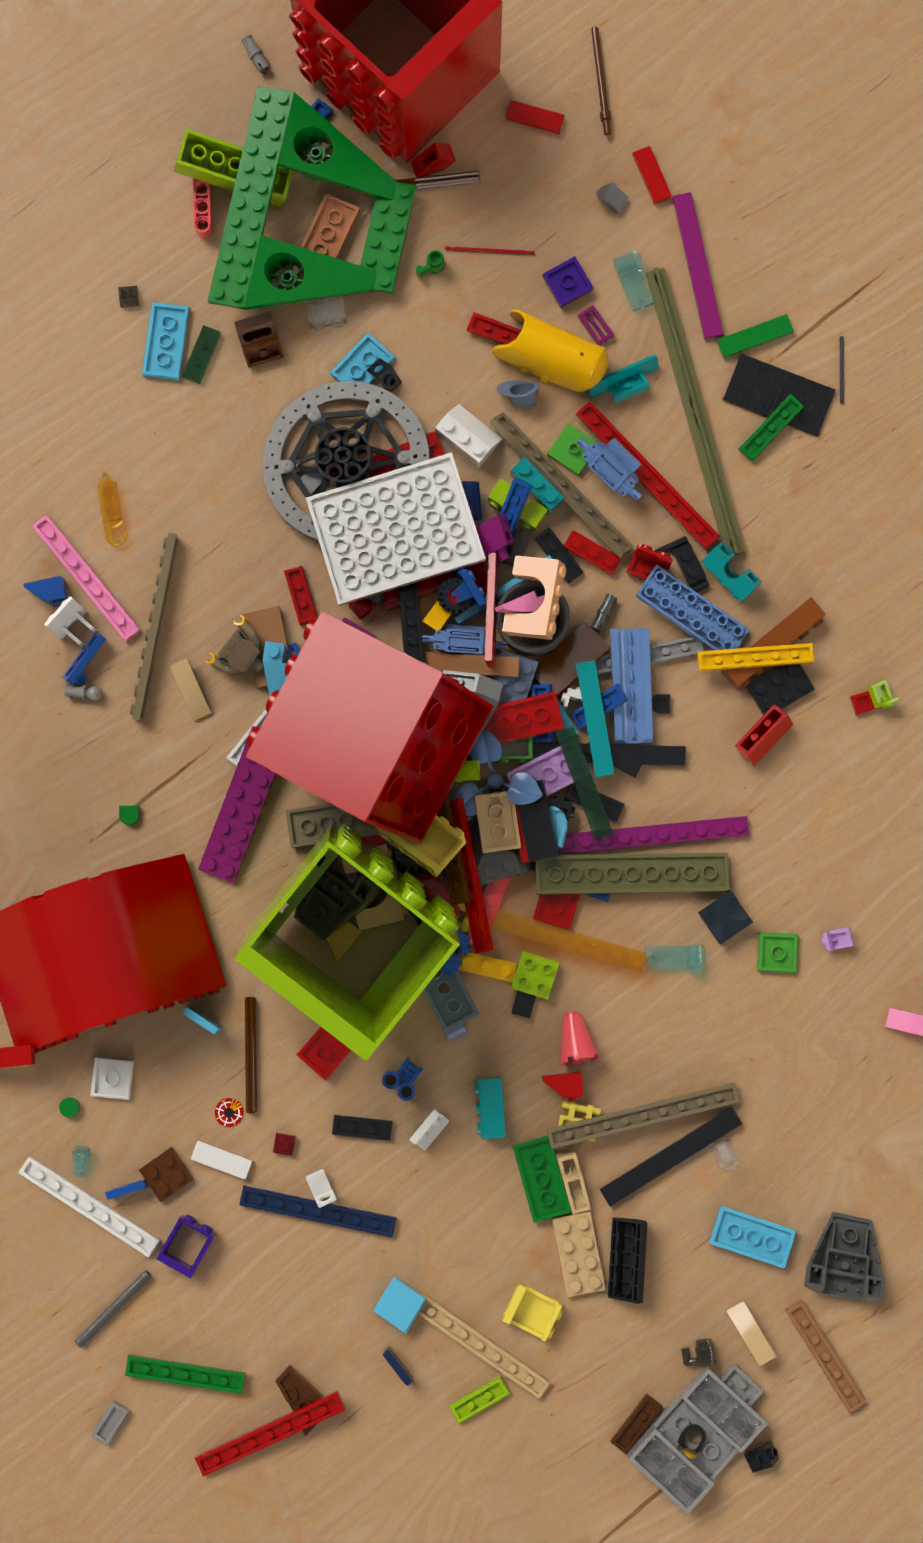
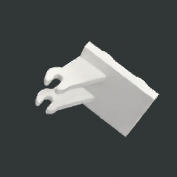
[44,596,97,647]

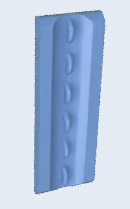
[636,564,749,650]
[610,628,653,744]

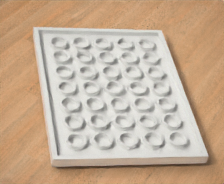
[306,452,486,606]

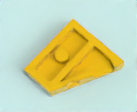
[327,922,362,961]

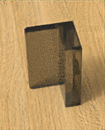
[499,527,532,567]

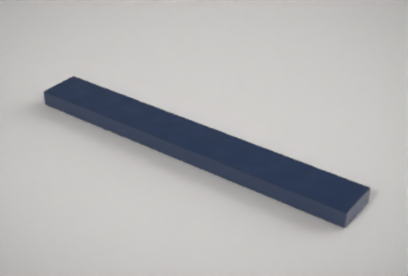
[239,1185,397,1237]

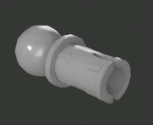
[65,684,102,701]

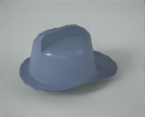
[497,380,540,407]

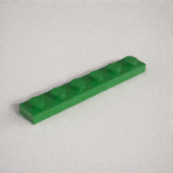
[125,1354,246,1394]

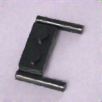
[654,536,710,592]

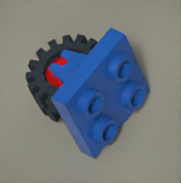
[437,568,486,613]

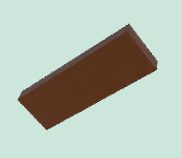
[610,1393,662,1454]

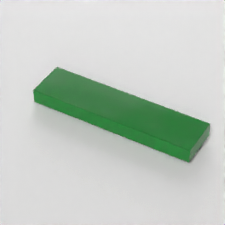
[716,314,794,359]
[738,394,804,462]

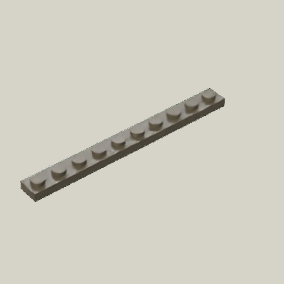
[490,412,633,558]
[130,533,179,722]
[546,1083,740,1149]

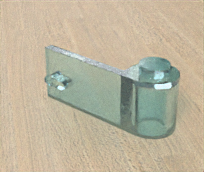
[613,251,654,311]
[645,945,705,973]

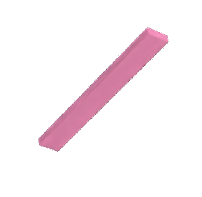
[32,514,141,642]

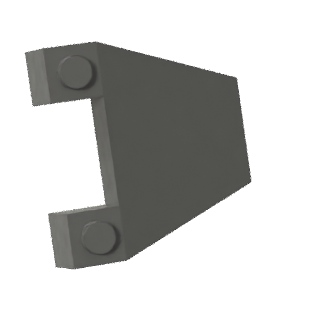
[294,855,383,940]

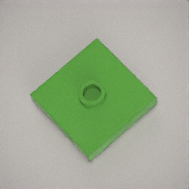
[547,423,598,476]

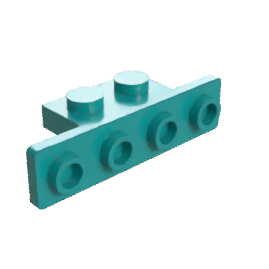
[588,354,659,403]

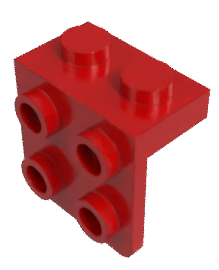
[626,544,673,581]

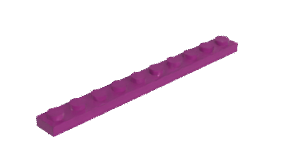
[558,816,749,854]

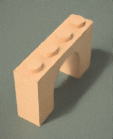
[502,556,566,640]
[341,844,407,931]

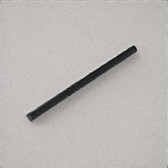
[840,336,844,403]

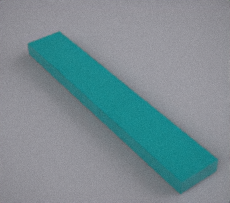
[576,660,615,777]

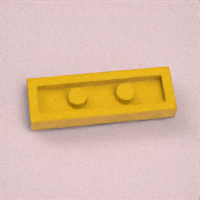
[458,952,517,982]

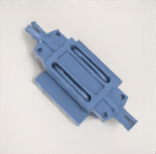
[576,438,642,501]
[422,624,507,655]

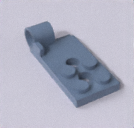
[423,970,479,1042]

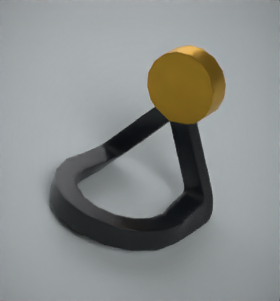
[678,1424,706,1459]

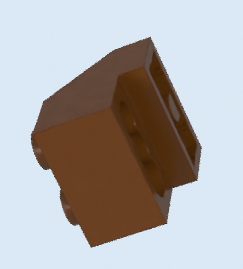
[234,311,284,368]

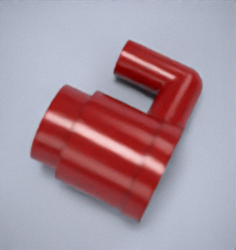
[348,598,382,620]

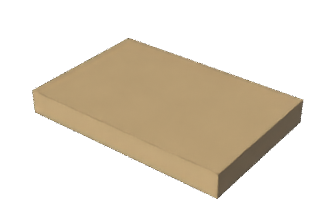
[474,791,521,854]

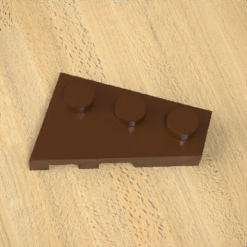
[276,1365,324,1436]

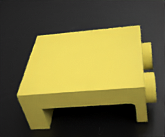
[502,1282,564,1342]

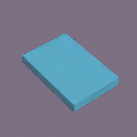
[330,333,396,396]

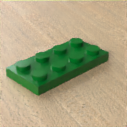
[512,1135,571,1223]

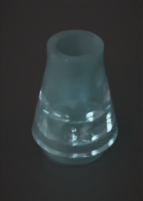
[72,1146,92,1177]

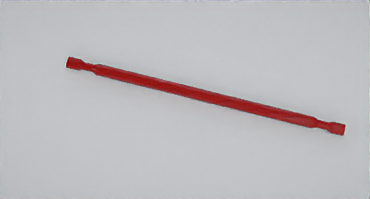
[445,246,535,255]

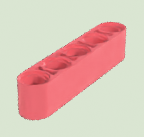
[193,178,213,239]

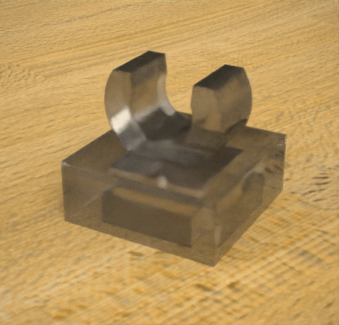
[118,285,140,308]

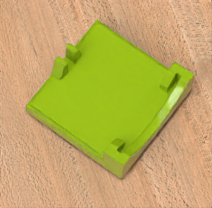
[511,951,559,1000]

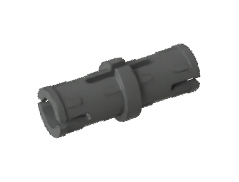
[591,594,617,633]

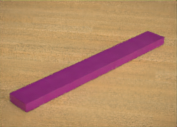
[672,192,723,340]

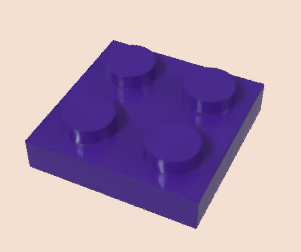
[542,256,593,308]

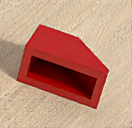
[410,143,456,177]
[541,1071,584,1101]

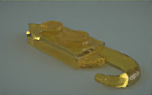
[97,472,128,546]

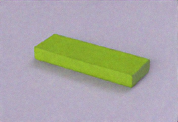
[449,1376,510,1424]

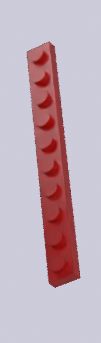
[576,401,720,550]

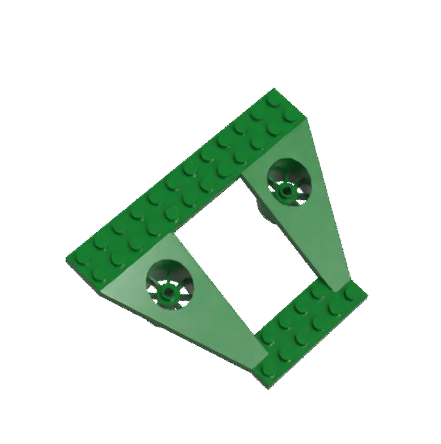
[207,86,417,310]

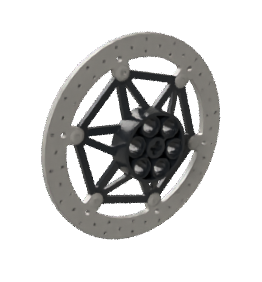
[262,381,430,541]

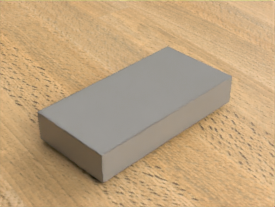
[91,1400,130,1446]

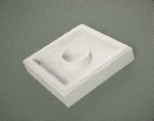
[90,1057,134,1100]

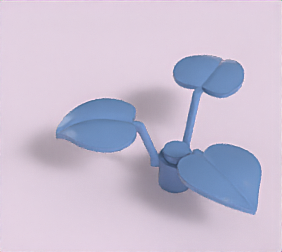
[455,730,543,816]

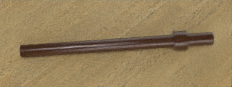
[591,27,612,136]

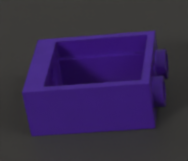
[157,1214,216,1279]

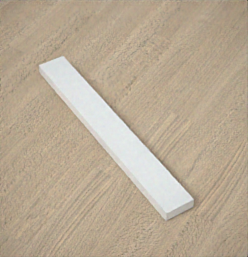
[18,1156,160,1257]

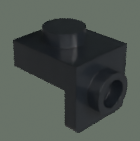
[549,796,575,822]
[744,1441,779,1473]

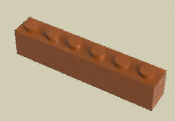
[721,597,826,689]

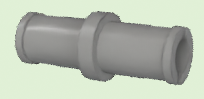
[241,35,270,74]

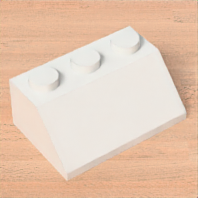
[435,404,503,468]

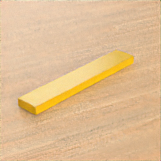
[697,643,814,671]

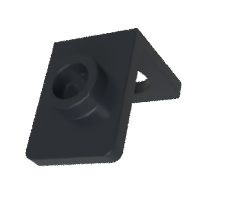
[367,358,402,393]

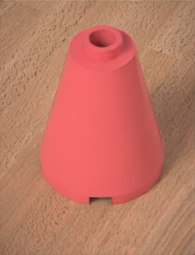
[560,1011,599,1067]

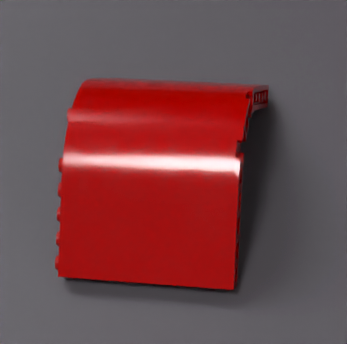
[0,853,227,1054]

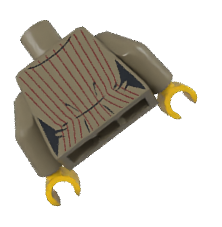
[205,615,264,674]

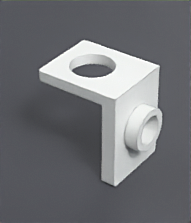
[305,1169,337,1208]

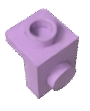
[822,927,855,951]

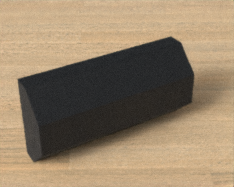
[608,1218,647,1304]

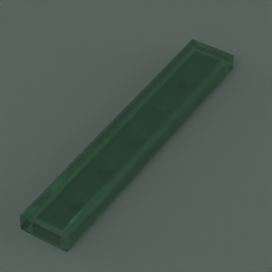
[555,726,613,841]

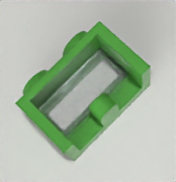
[498,737,533,763]

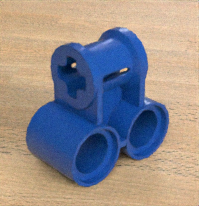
[382,1057,423,1101]

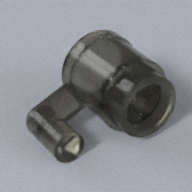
[681,1338,717,1366]

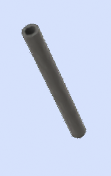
[75,1270,152,1348]

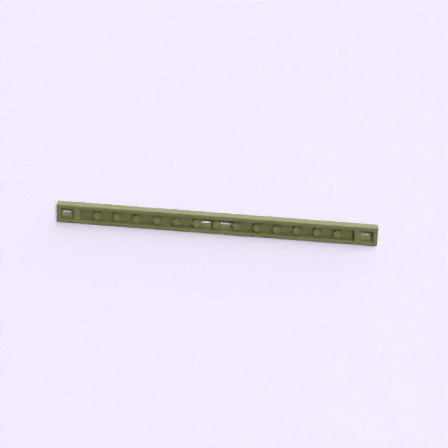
[646,267,745,556]

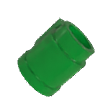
[416,250,445,277]

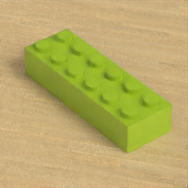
[173,129,293,208]

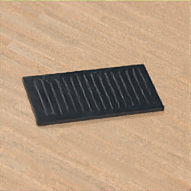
[722,353,836,437]

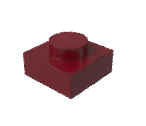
[273,1133,296,1156]

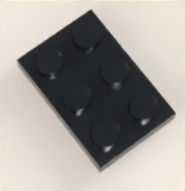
[746,664,815,715]

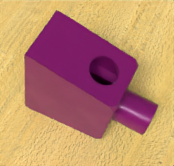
[476,513,514,562]

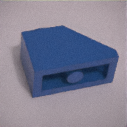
[24,576,68,607]

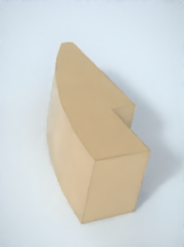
[169,658,212,721]
[555,1148,591,1215]
[726,1300,776,1367]

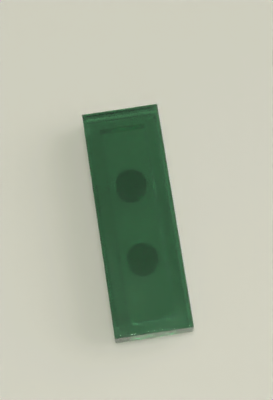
[182,325,221,384]

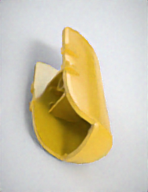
[492,309,608,392]

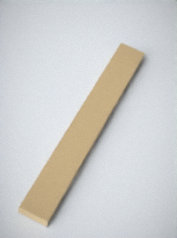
[418,1291,551,1400]

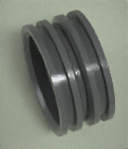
[497,580,570,656]

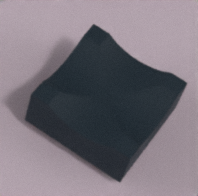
[698,891,753,944]

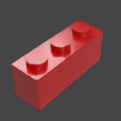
[735,704,794,766]

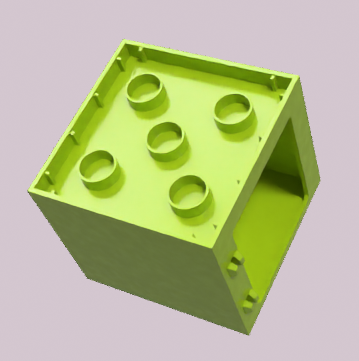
[234,823,460,1061]

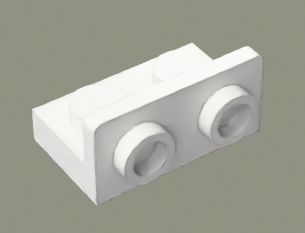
[409,1108,449,1150]

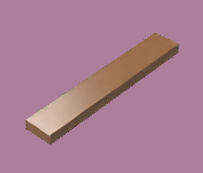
[423,652,520,677]
[785,1300,866,1414]

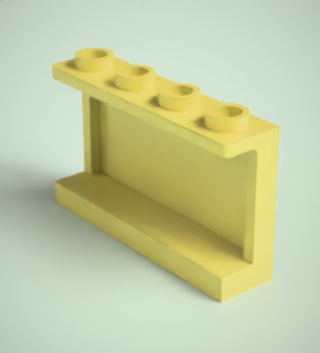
[375,815,466,877]

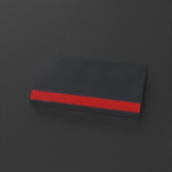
[506,780,560,864]

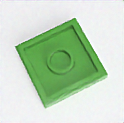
[757,932,798,973]

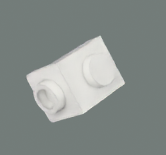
[560,687,582,709]

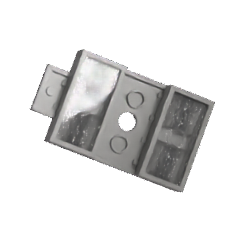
[627,1363,768,1514]

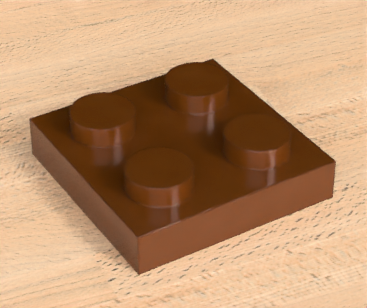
[139,1147,194,1202]

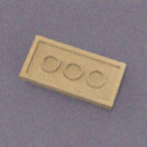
[552,1211,606,1297]

